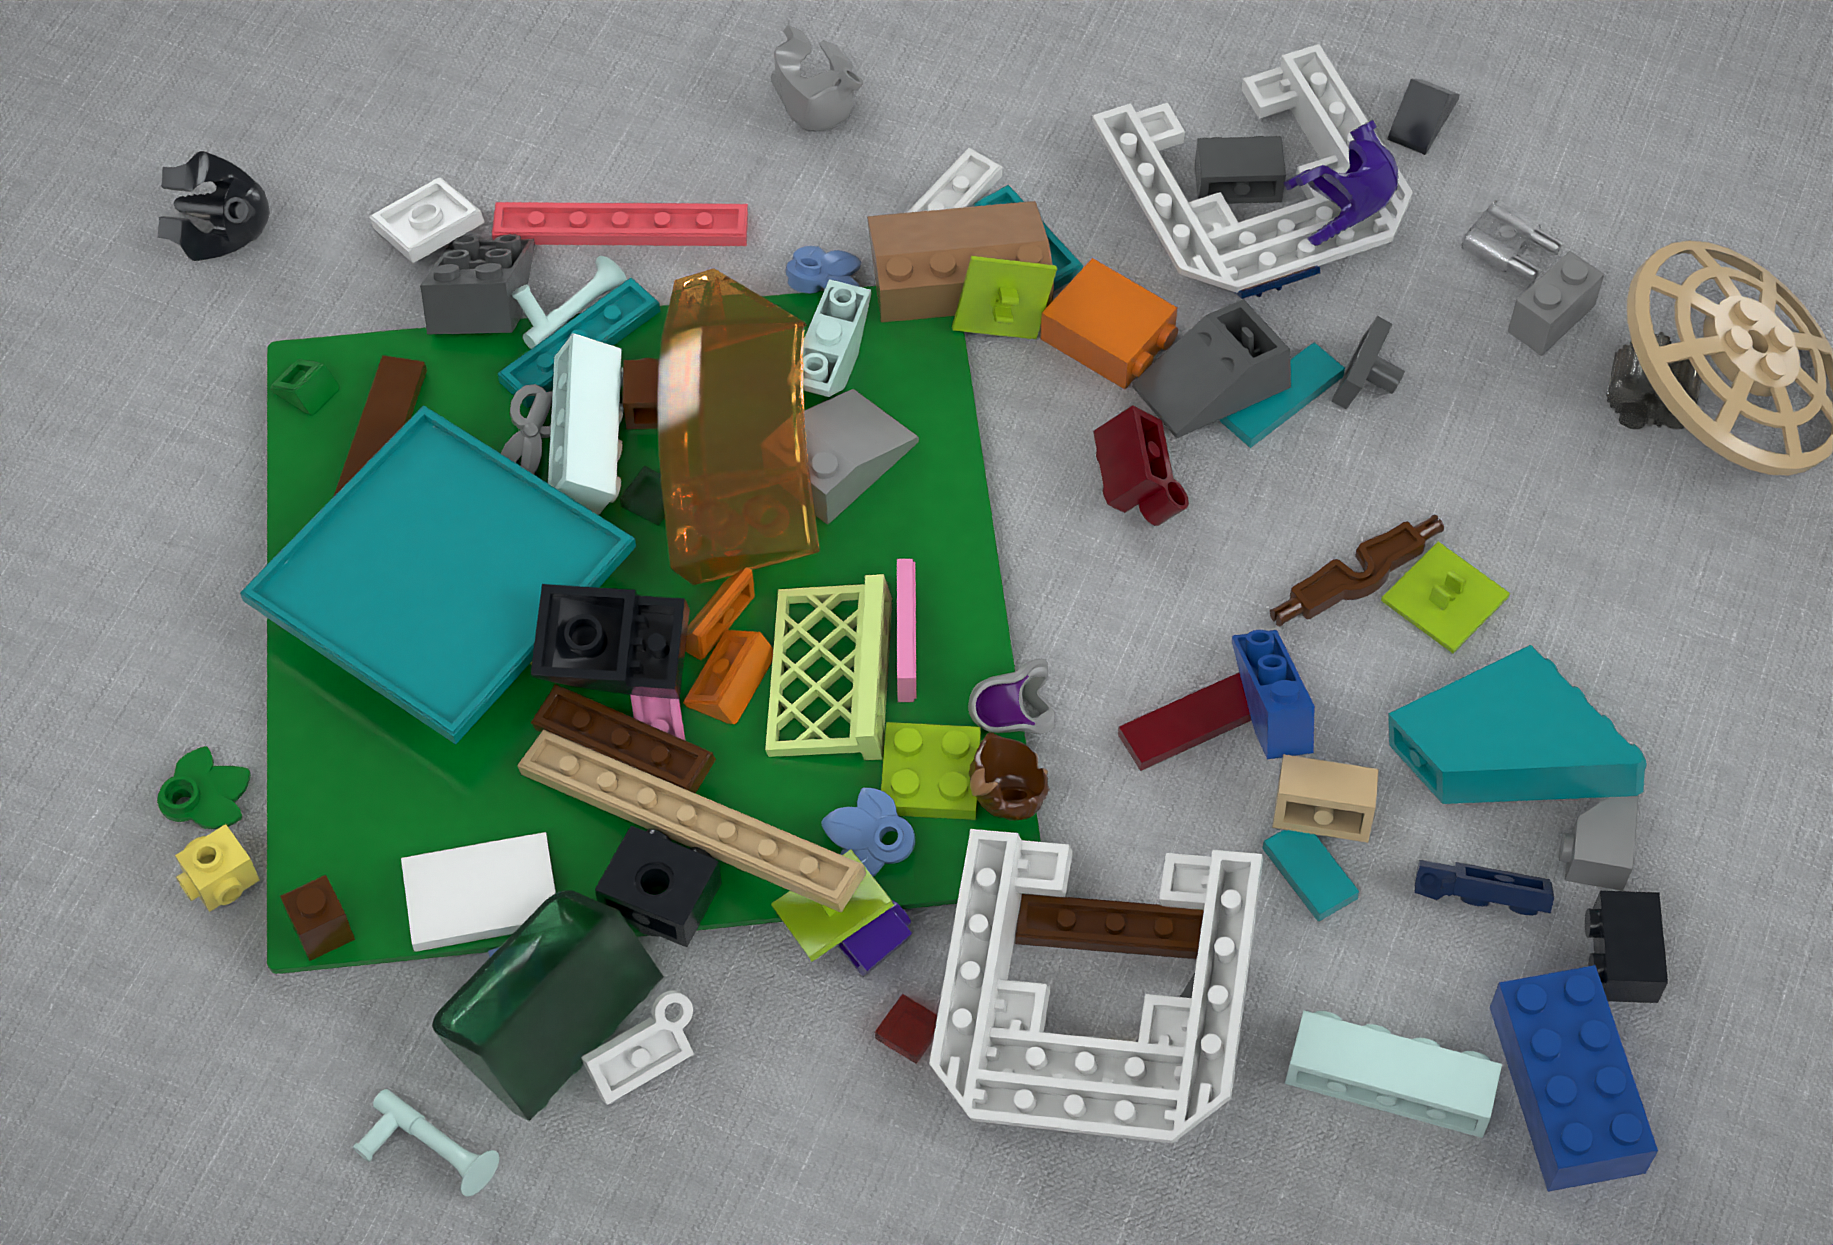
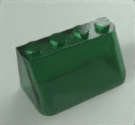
[432,890,664,1121]

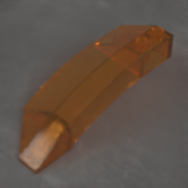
[658,268,820,585]

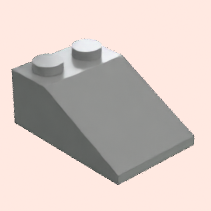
[760,389,919,525]

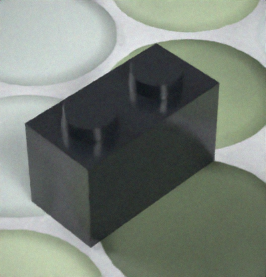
[1585,890,1668,1003]

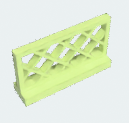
[765,574,892,760]

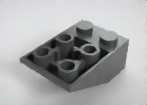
[420,234,535,334]
[1132,299,1291,438]

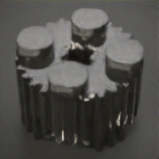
[1606,332,1702,429]

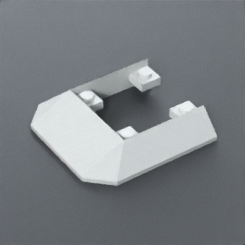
[1092,44,1413,293]
[929,829,1263,1143]

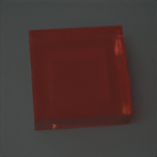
[875,994,938,1064]

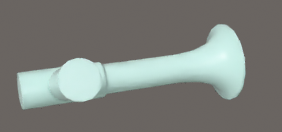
[511,256,627,349]
[353,1089,500,1197]

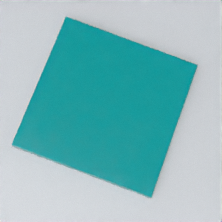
[240,405,636,744]

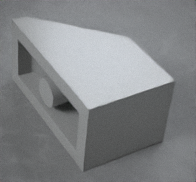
[1559,795,1639,891]

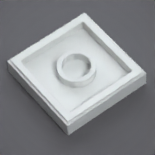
[369,177,485,263]

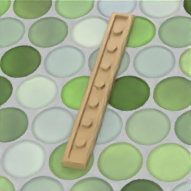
[517,729,866,912]

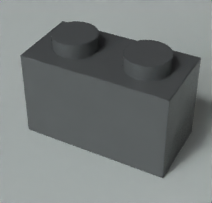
[1194,136,1286,204]

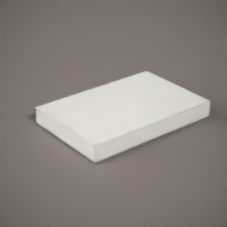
[401,832,561,952]

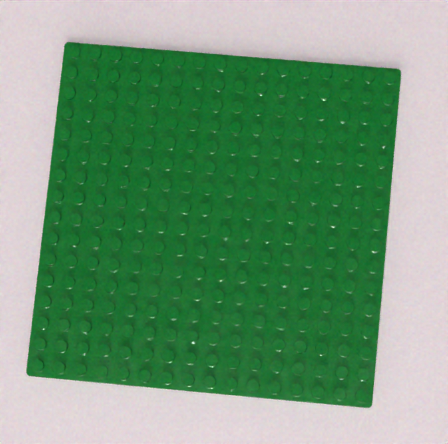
[267,286,1041,974]

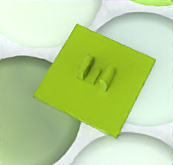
[952,256,1057,340]
[1381,541,1510,654]
[771,849,894,962]

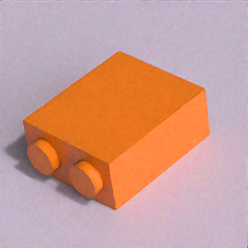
[1040,258,1178,389]

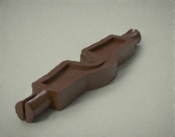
[1270,515,1444,627]

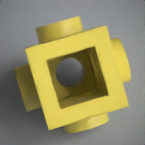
[175,824,260,912]

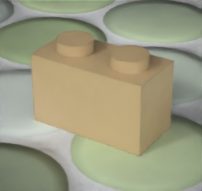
[1272,754,1379,843]

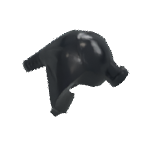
[157,151,270,261]

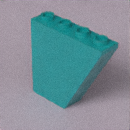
[1388,645,1647,804]

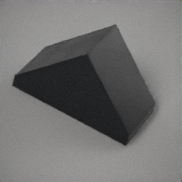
[1388,79,1460,155]

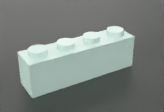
[548,333,624,515]
[1285,1010,1502,1138]

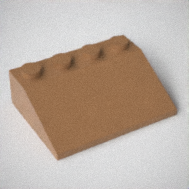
[867,201,1054,322]

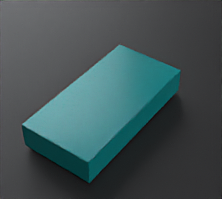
[1262,830,1360,922]

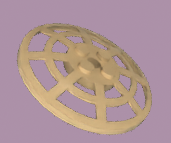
[1627,240,1833,476]

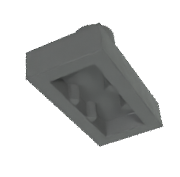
[1331,316,1405,409]

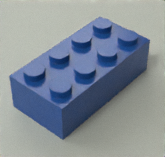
[1489,965,1658,1192]

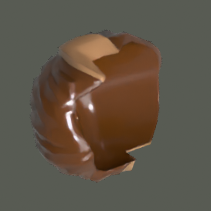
[969,733,1050,821]

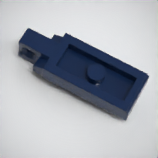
[1414,860,1554,916]

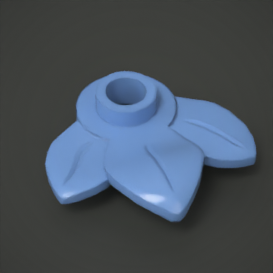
[785,246,861,293]
[821,788,915,876]

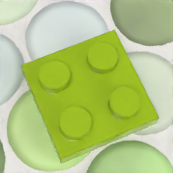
[881,722,981,820]

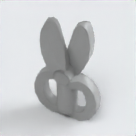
[501,384,553,475]

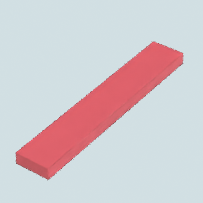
[492,202,748,246]

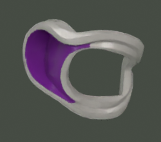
[968,659,1055,734]

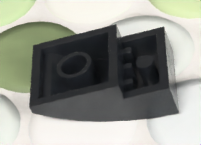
[531,584,690,699]

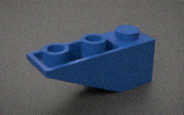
[1232,630,1315,760]

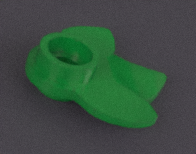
[157,746,251,829]

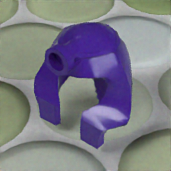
[1283,120,1399,246]

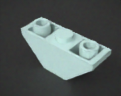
[786,279,871,397]

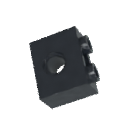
[595,826,722,948]

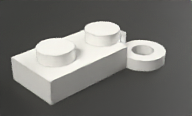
[581,990,694,1105]

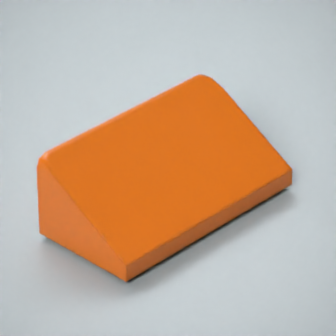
[685,567,755,660]
[683,630,773,724]

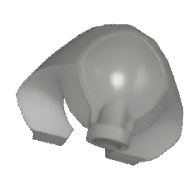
[771,25,863,131]

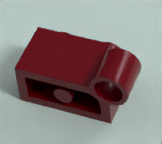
[1093,405,1189,526]

